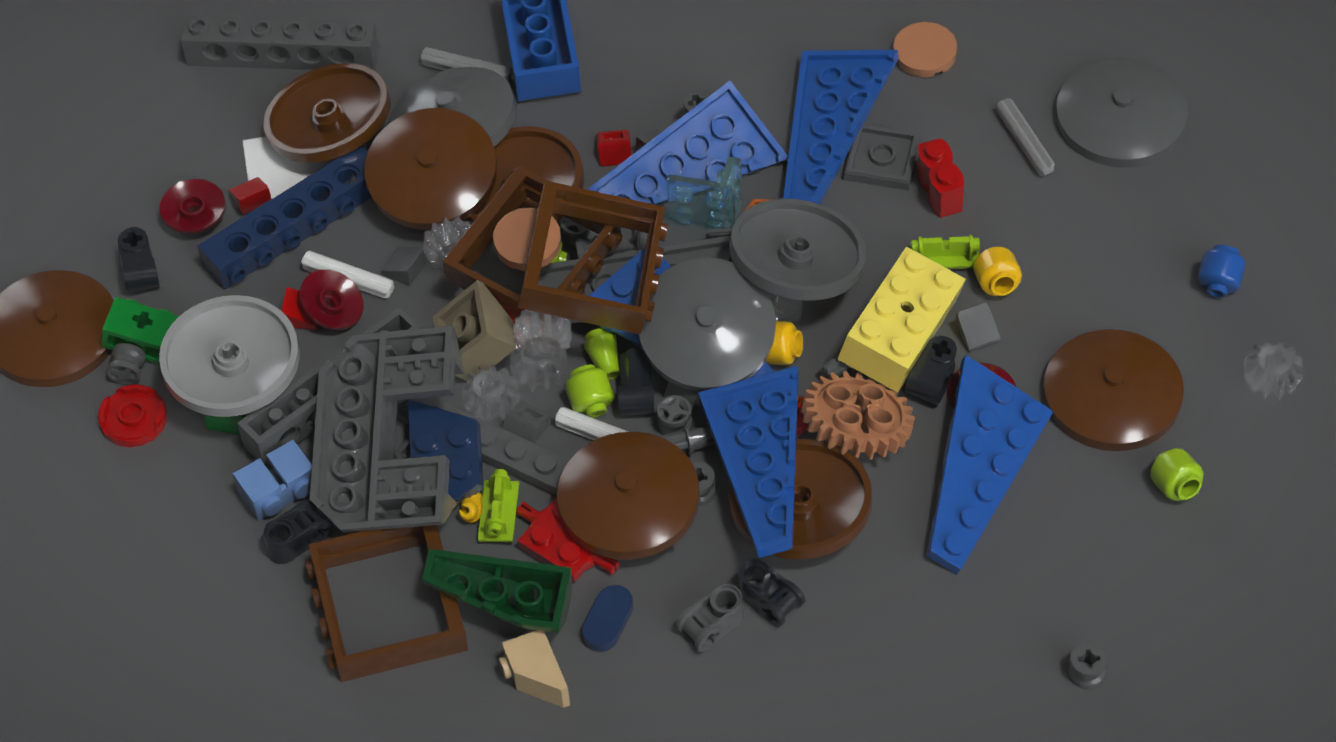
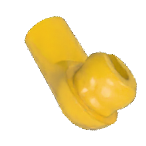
[459,492,483,523]

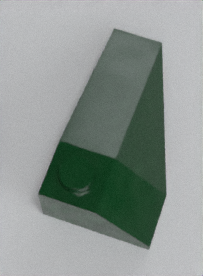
[422,549,572,633]

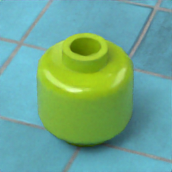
[564,364,615,418]
[1150,448,1204,501]

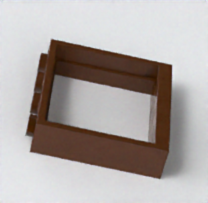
[443,166,623,334]
[518,180,668,334]
[305,525,469,682]

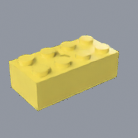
[838,246,966,393]

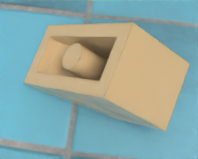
[499,630,570,708]

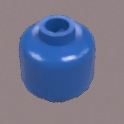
[1197,245,1246,298]

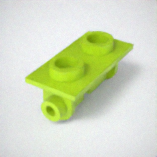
[911,234,980,269]
[478,469,520,543]

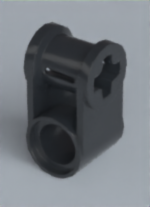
[118,227,160,293]
[905,336,957,405]
[264,499,334,564]
[738,559,806,627]

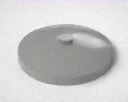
[159,295,300,417]

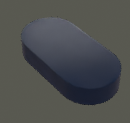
[582,585,633,652]

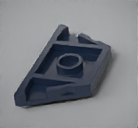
[408,401,484,507]

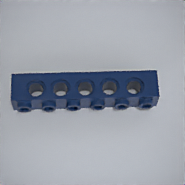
[197,146,371,290]

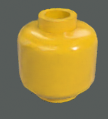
[973,246,1022,297]
[765,321,803,365]

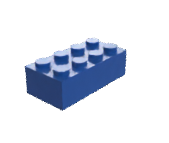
[500,0,582,101]

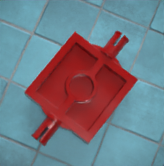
[516,497,620,583]

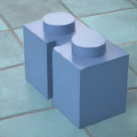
[232,440,312,521]

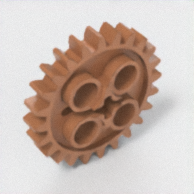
[801,371,915,459]

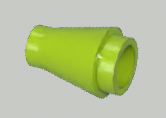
[584,328,621,381]

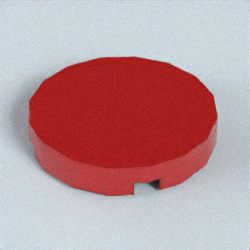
[98,384,168,448]

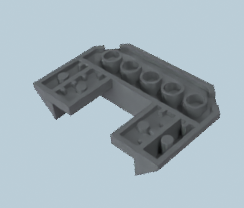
[310,325,464,532]

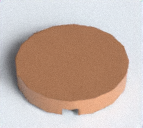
[893,22,957,78]
[493,208,561,271]

